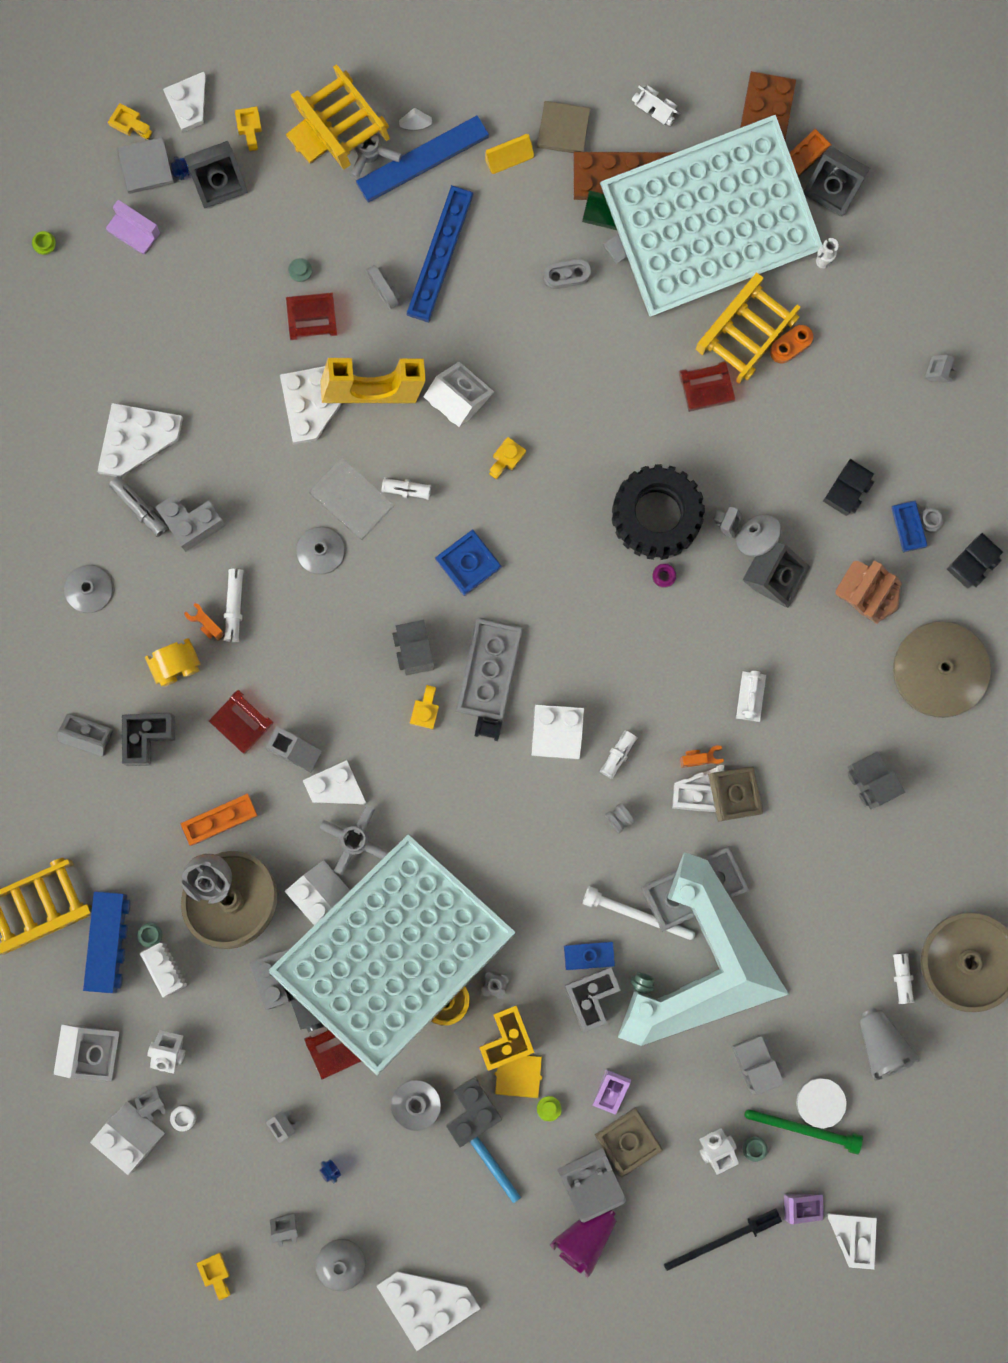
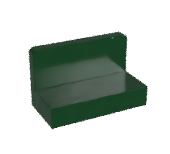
[582,191,618,231]

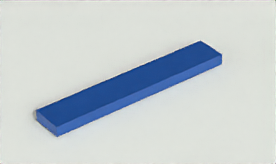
[356,115,489,203]
[407,185,473,323]

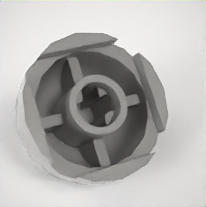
[181,853,232,904]
[316,1239,366,1291]

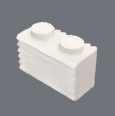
[140,943,187,997]

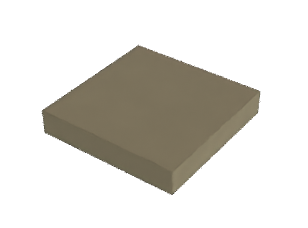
[537,101,590,153]
[708,766,763,822]
[594,1107,663,1177]

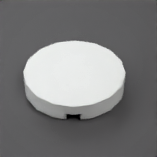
[796,1078,847,1129]

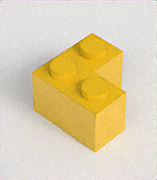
[479,1005,535,1071]

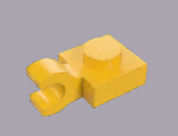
[108,103,153,140]
[235,106,262,152]
[489,437,527,480]
[410,685,439,730]
[196,1252,231,1301]

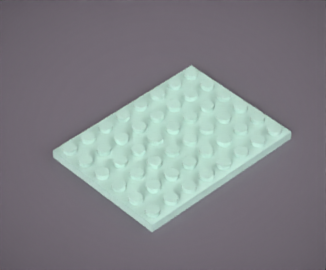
[600,115,822,317]
[269,835,515,1076]

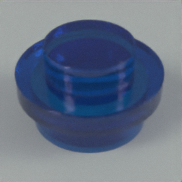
[171,157,189,180]
[319,1159,341,1184]

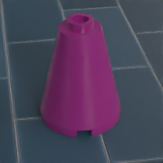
[550,1210,617,1278]

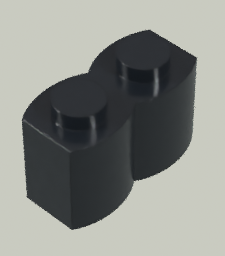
[823,459,875,516]
[947,533,1003,589]

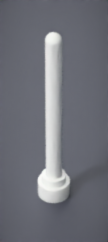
[582,886,695,940]

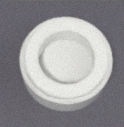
[170,1106,196,1131]

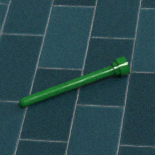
[744,1109,863,1155]

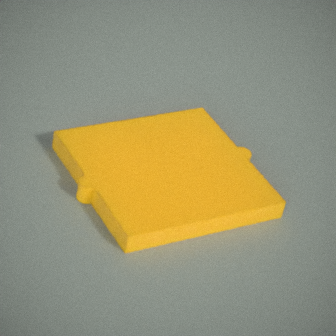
[286,110,340,164]
[494,1056,542,1098]

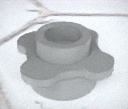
[481,972,508,999]

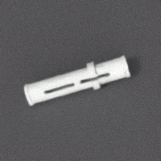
[223,569,244,642]

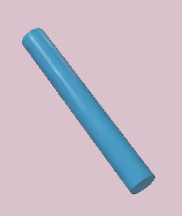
[470,1136,521,1203]

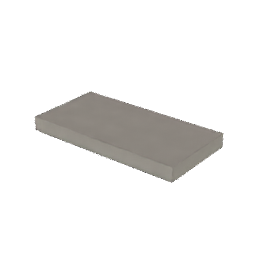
[456,618,523,722]
[641,846,750,932]

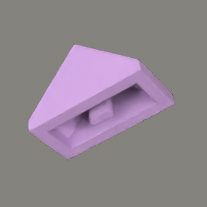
[593,1069,631,1115]
[784,1194,823,1224]

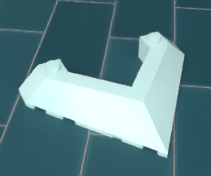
[618,852,789,1046]

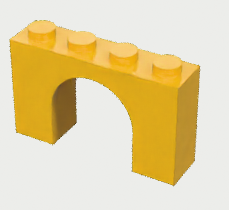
[320,358,425,403]

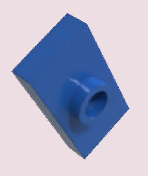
[891,500,928,553]
[564,942,615,970]

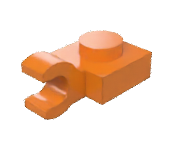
[184,603,224,641]
[680,745,724,768]

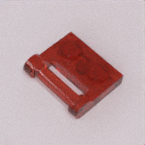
[286,292,337,340]
[679,361,735,412]
[209,690,274,755]
[304,1030,361,1079]

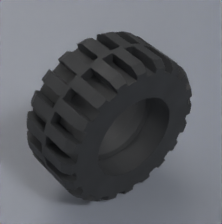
[612,464,705,560]

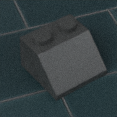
[184,141,248,209]
[803,146,871,216]
[743,542,810,608]

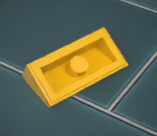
[485,134,534,174]

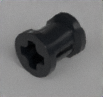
[474,716,502,742]

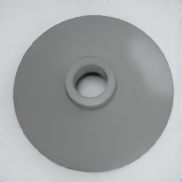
[736,515,782,556]
[297,527,344,574]
[64,565,113,613]
[391,1080,441,1131]

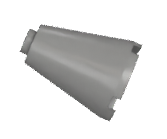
[860,1008,919,1081]

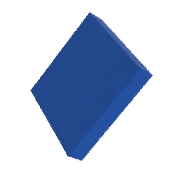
[435,529,502,596]

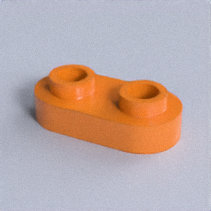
[770,325,813,364]

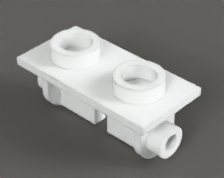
[632,85,680,126]
[736,671,766,722]

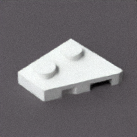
[163,72,206,133]
[303,760,366,805]
[672,765,724,812]
[828,1213,877,1270]

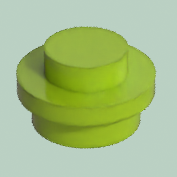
[32,231,56,255]
[537,1096,562,1122]

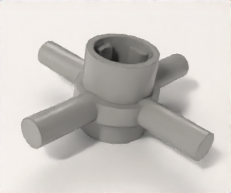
[338,112,402,179]
[319,805,389,875]

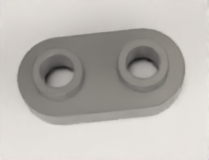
[544,259,591,289]
[366,265,400,310]

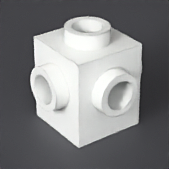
[147,1030,186,1074]
[699,1128,739,1175]

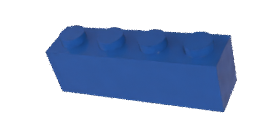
[83,892,130,993]

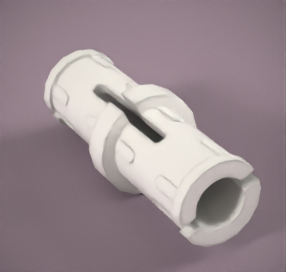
[816,238,839,269]
[382,477,431,500]
[599,730,637,779]
[893,953,915,1004]

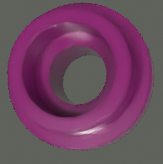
[652,564,676,588]

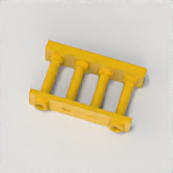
[291,64,390,170]
[695,272,801,384]
[0,857,92,955]

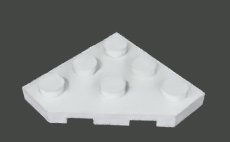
[280,366,341,445]
[97,403,183,478]
[376,1271,480,1351]

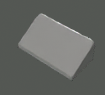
[58,713,113,757]

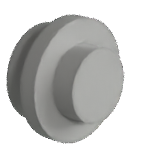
[920,508,943,532]

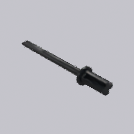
[664,1208,782,1271]

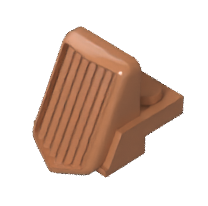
[835,561,902,624]

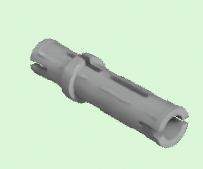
[109,476,168,537]

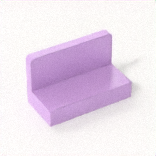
[106,200,160,255]

